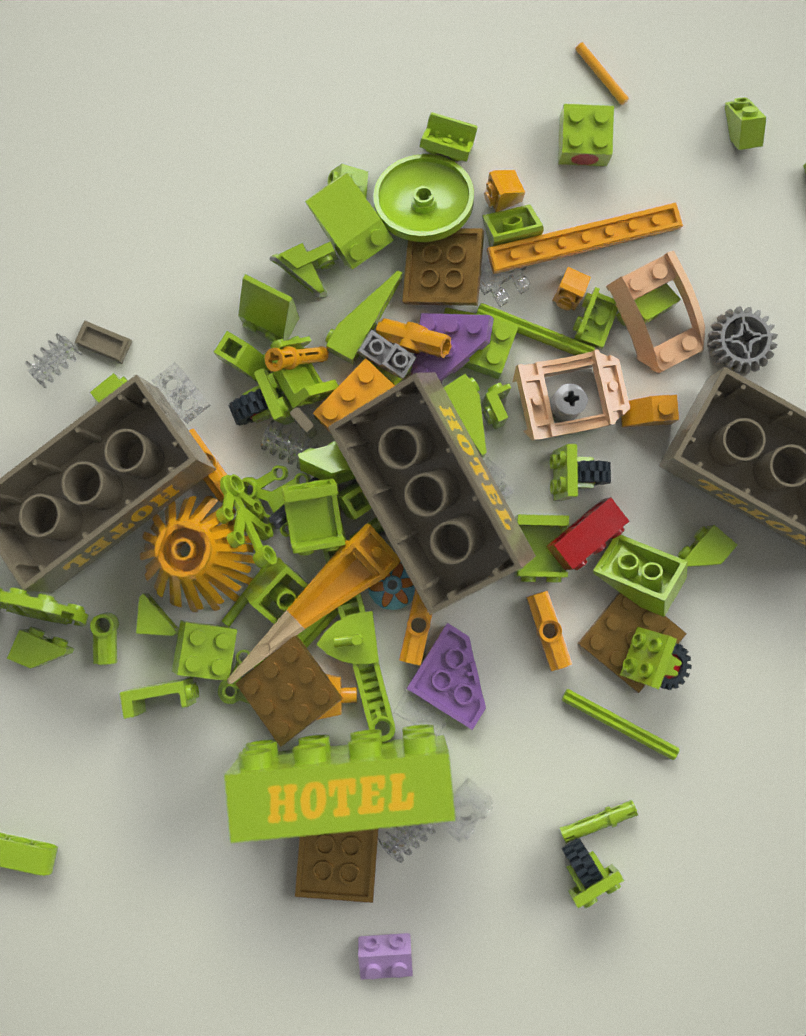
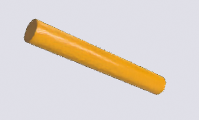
[575,42,629,105]

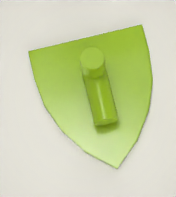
[316,611,379,664]

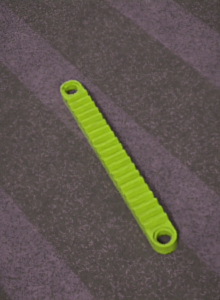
[323,515,395,742]

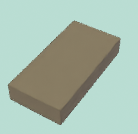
[74,320,132,364]
[290,407,317,440]

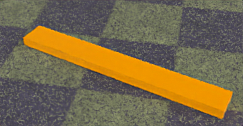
[486,203,683,274]

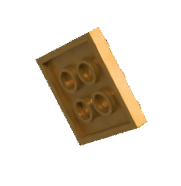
[402,228,484,306]
[578,592,687,693]
[235,635,343,747]
[295,829,379,903]

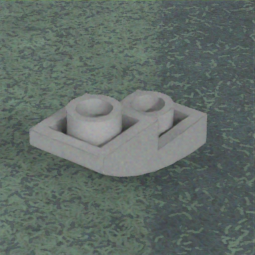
[357,330,416,379]

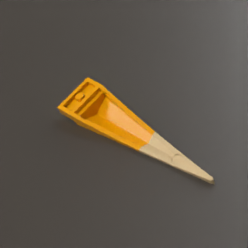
[227,523,401,684]

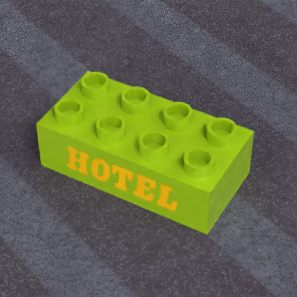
[224,724,456,843]

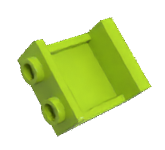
[263,336,339,409]
[282,478,345,555]
[514,514,569,583]
[119,677,199,719]

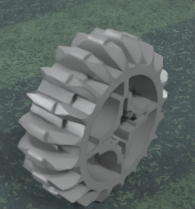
[707,306,778,375]

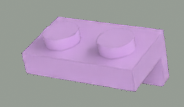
[358,933,413,980]

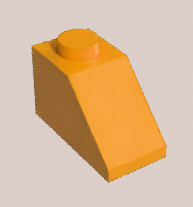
[621,395,679,427]

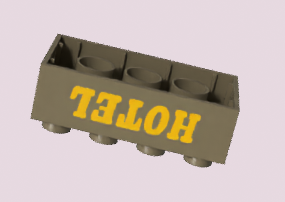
[659,366,806,549]
[328,372,536,615]
[0,374,216,593]

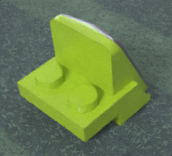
[269,242,339,298]

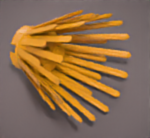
[140,496,255,612]

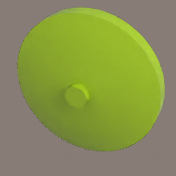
[373,154,474,242]

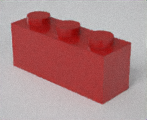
[546,497,630,571]

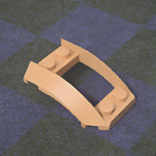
[606,251,705,374]
[512,350,630,440]

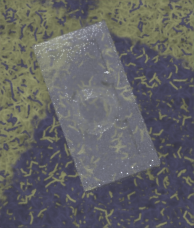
[393,690,450,737]

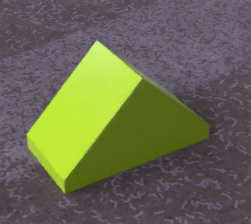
[136,593,179,636]

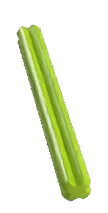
[476,303,595,355]
[561,689,680,760]

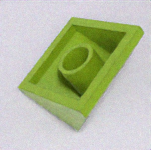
[482,204,544,247]

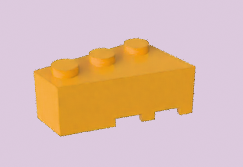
[313,358,395,433]

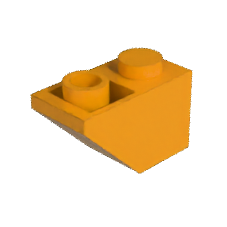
[484,170,525,212]
[552,267,591,311]

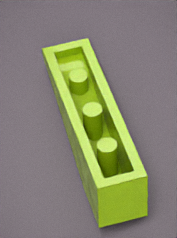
[325,270,402,365]

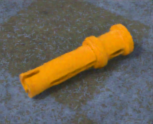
[265,346,329,372]

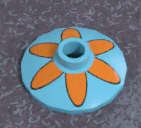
[368,562,415,610]

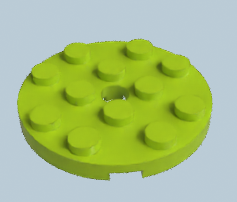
[0,587,89,627]

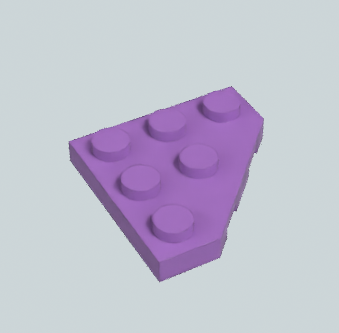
[410,313,494,384]
[407,623,486,730]

